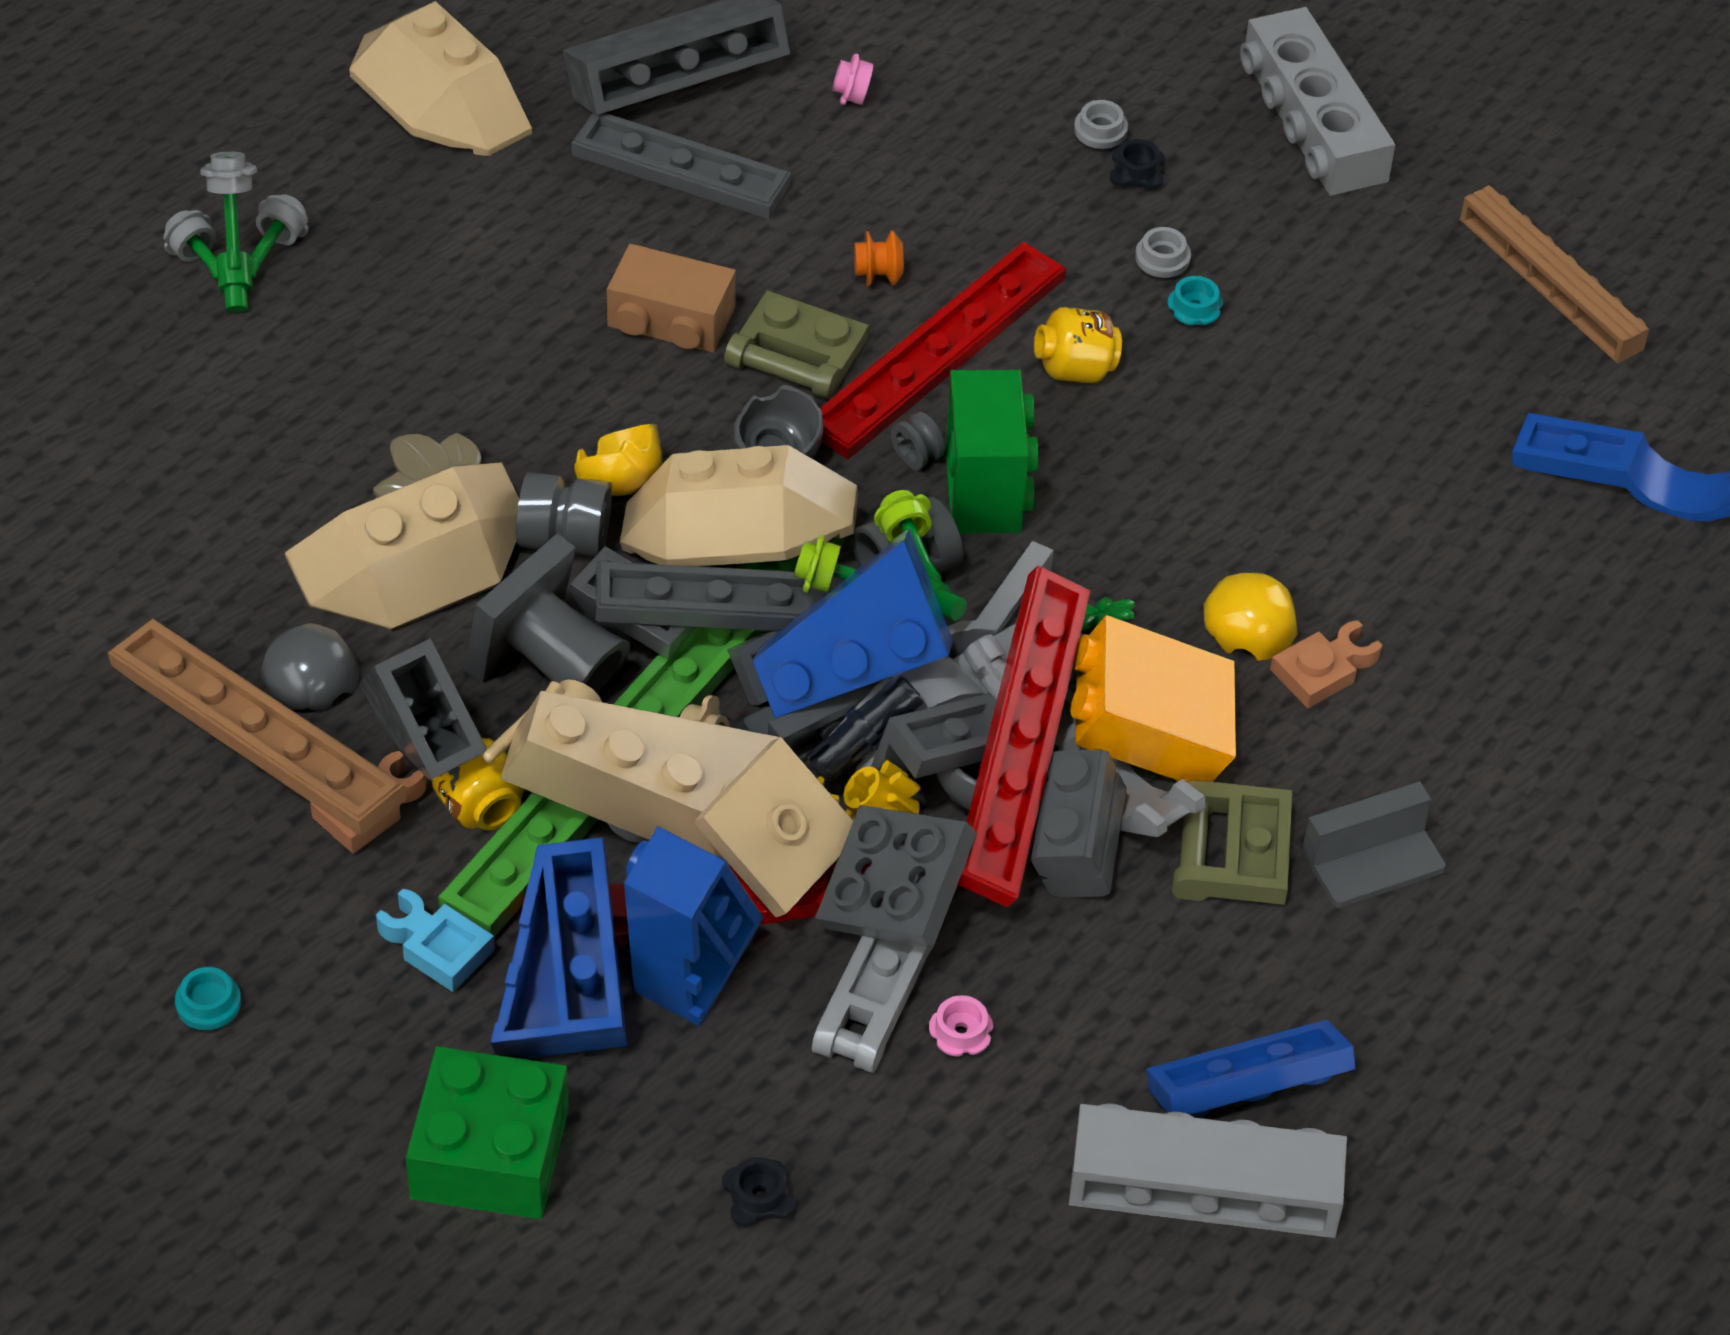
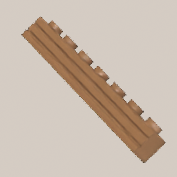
[1460,185,1649,364]

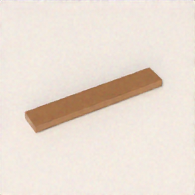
[108,619,407,836]

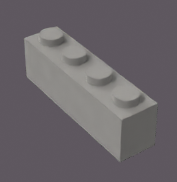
[1069,1104,1347,1238]

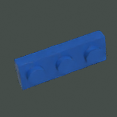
[1146,1020,1356,1118]

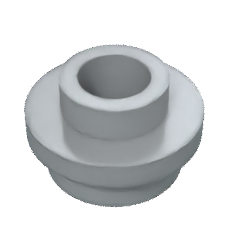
[1074,100,1128,149]
[1135,227,1191,278]

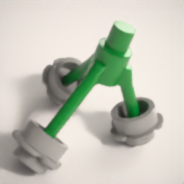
[163,152,309,313]

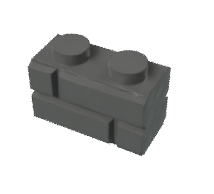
[1031,749,1127,898]

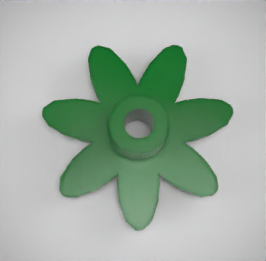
[1081,597,1135,633]

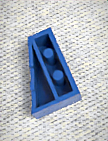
[753,528,953,718]
[624,826,764,1026]
[491,837,628,1059]

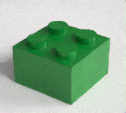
[945,370,1038,534]
[406,1046,569,1219]

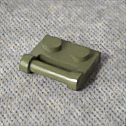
[724,291,869,400]
[1172,781,1292,905]

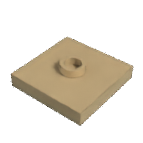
[693,737,853,917]

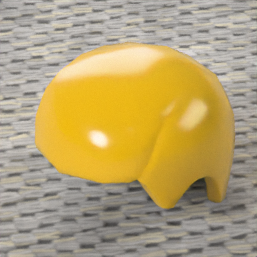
[574,424,662,496]
[1203,573,1298,661]

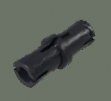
[806,672,925,785]

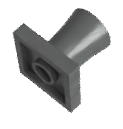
[464,533,630,695]

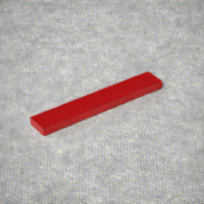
[820,241,1066,460]
[957,565,1091,907]

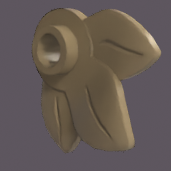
[373,433,481,498]

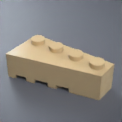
[501,691,783,865]

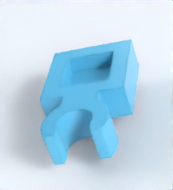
[376,889,495,992]

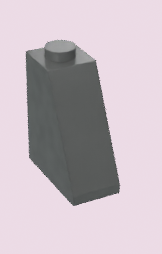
[359,638,487,780]

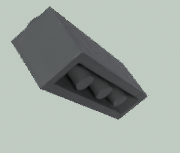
[563,0,790,115]

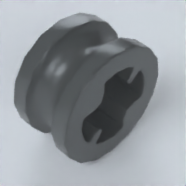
[891,412,945,471]

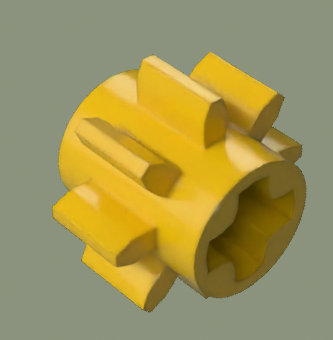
[843,760,920,821]

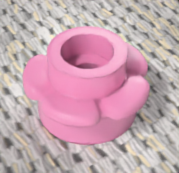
[832,54,873,105]
[929,995,993,1057]

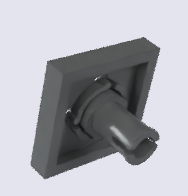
[815,805,977,948]

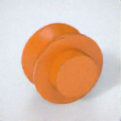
[854,230,904,287]

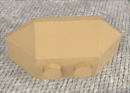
[349,1,532,156]
[620,445,859,567]
[285,462,519,630]

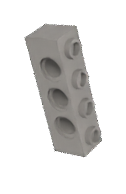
[1240,7,1395,196]

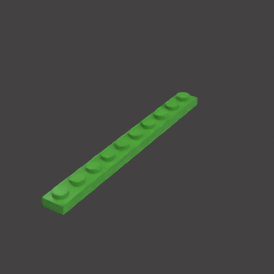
[438,537,844,937]

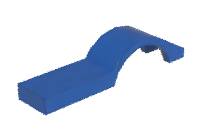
[1512,413,1730,522]

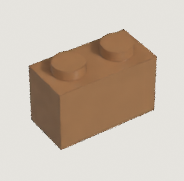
[607,244,736,353]

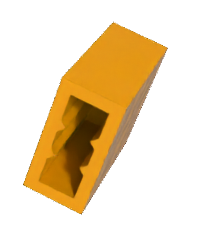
[1070,615,1236,782]

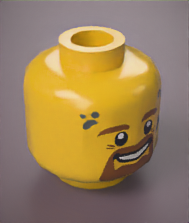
[1034,307,1122,384]
[432,738,524,830]

